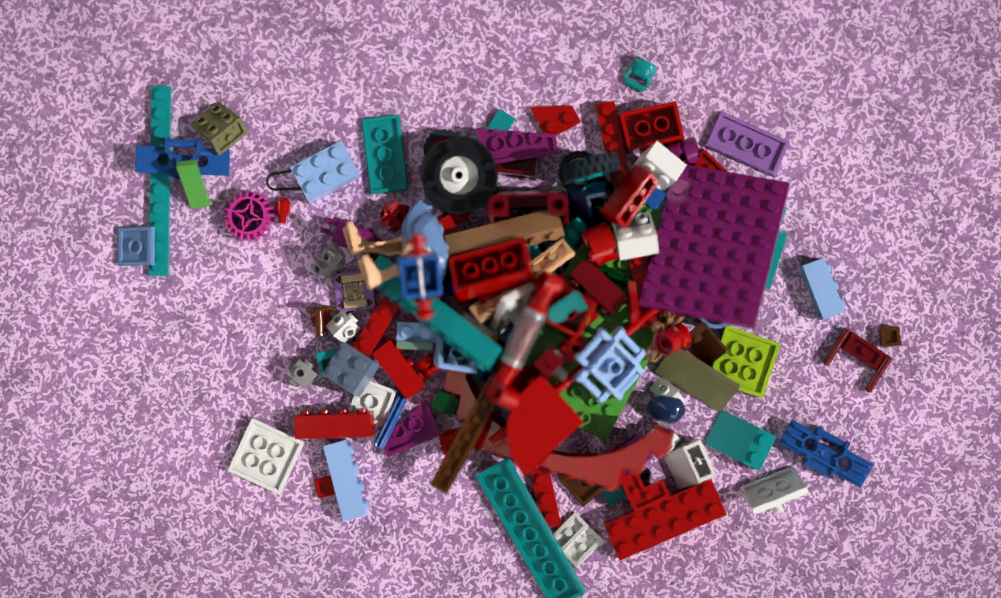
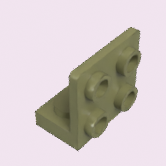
[190,102,248,156]

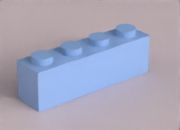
[323,439,369,521]

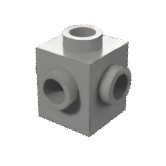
[287,359,319,389]

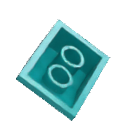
[704,410,777,471]

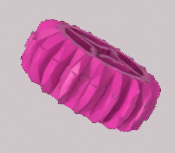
[222,190,275,242]

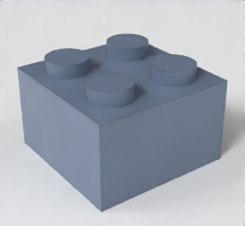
[322,342,380,397]

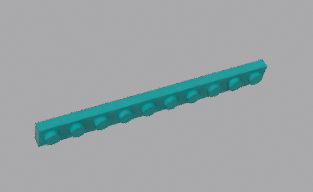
[149,86,172,276]

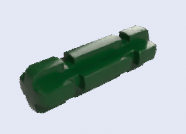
[597,264,633,288]

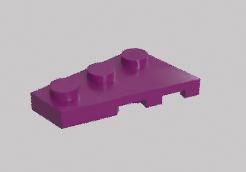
[384,400,441,457]

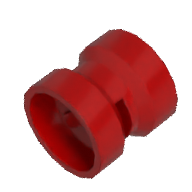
[416,353,442,380]

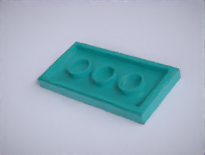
[361,114,408,195]

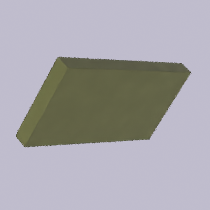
[655,349,740,412]

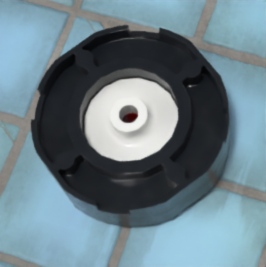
[420,136,499,214]

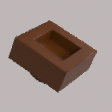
[878,326,902,347]

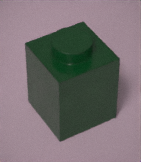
[431,389,460,417]

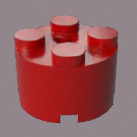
[581,222,619,266]

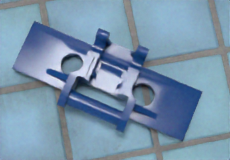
[135,137,230,180]
[779,419,874,488]

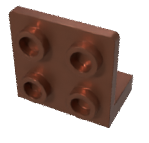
[683,321,728,365]

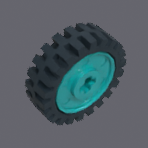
[561,152,621,184]

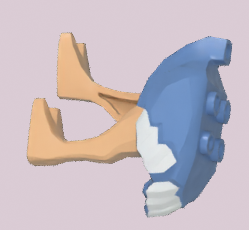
[342,199,449,290]

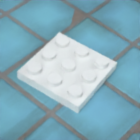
[228,418,305,495]

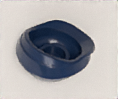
[646,396,685,424]

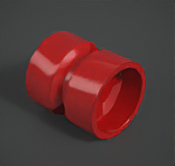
[654,323,691,356]

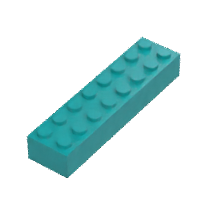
[373,254,503,373]

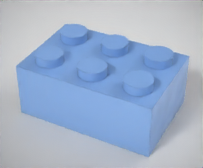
[290,140,361,204]

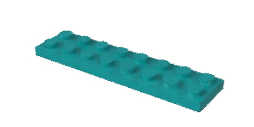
[475,457,587,598]

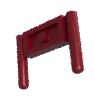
[823,327,893,393]

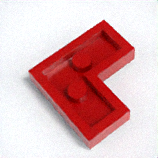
[621,474,671,513]

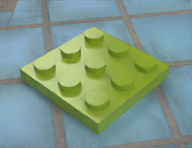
[711,325,781,398]

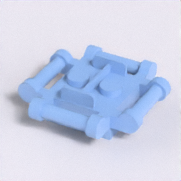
[573,326,646,403]

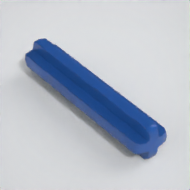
[374,395,407,449]

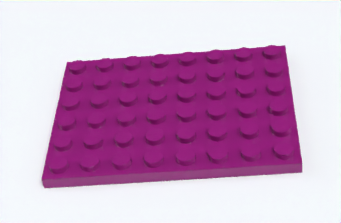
[638,165,790,330]

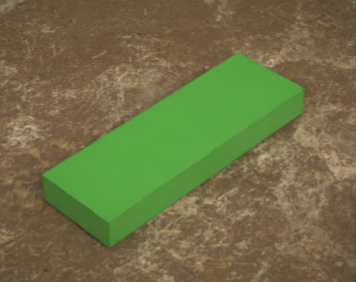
[176,159,210,209]

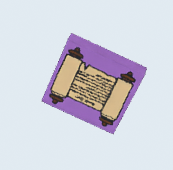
[333,271,376,312]

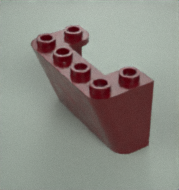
[489,190,569,227]

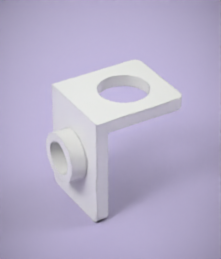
[650,377,685,403]

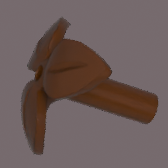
[306,305,338,336]

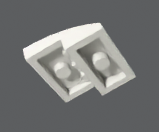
[554,512,604,568]

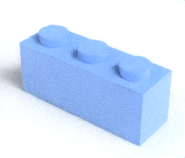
[799,258,846,320]

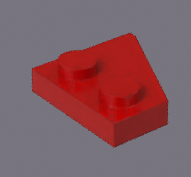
[530,105,581,136]

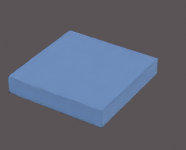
[118,227,155,266]

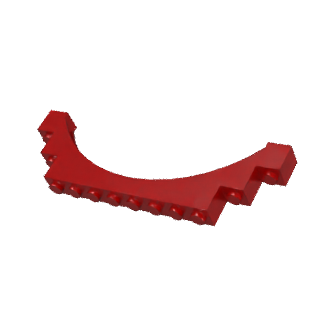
[443,369,675,491]

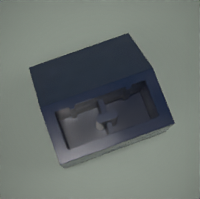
[566,181,612,227]

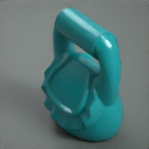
[623,56,657,92]

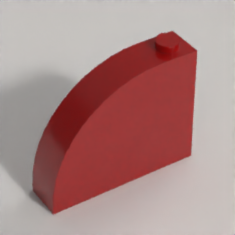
[507,375,584,476]

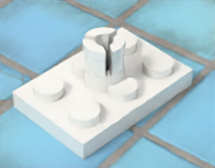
[489,283,536,334]
[739,466,808,515]

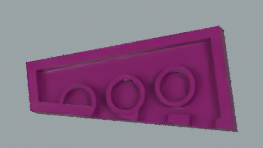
[477,128,559,164]

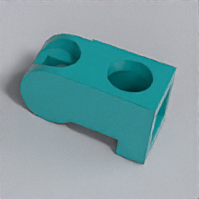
[548,291,589,323]

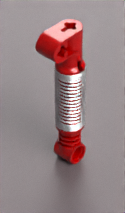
[485,271,563,410]

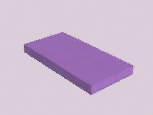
[704,111,790,177]

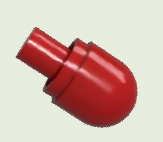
[275,197,291,224]

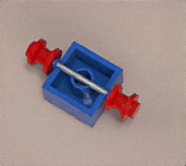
[396,233,443,320]

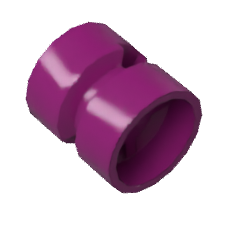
[668,137,701,164]

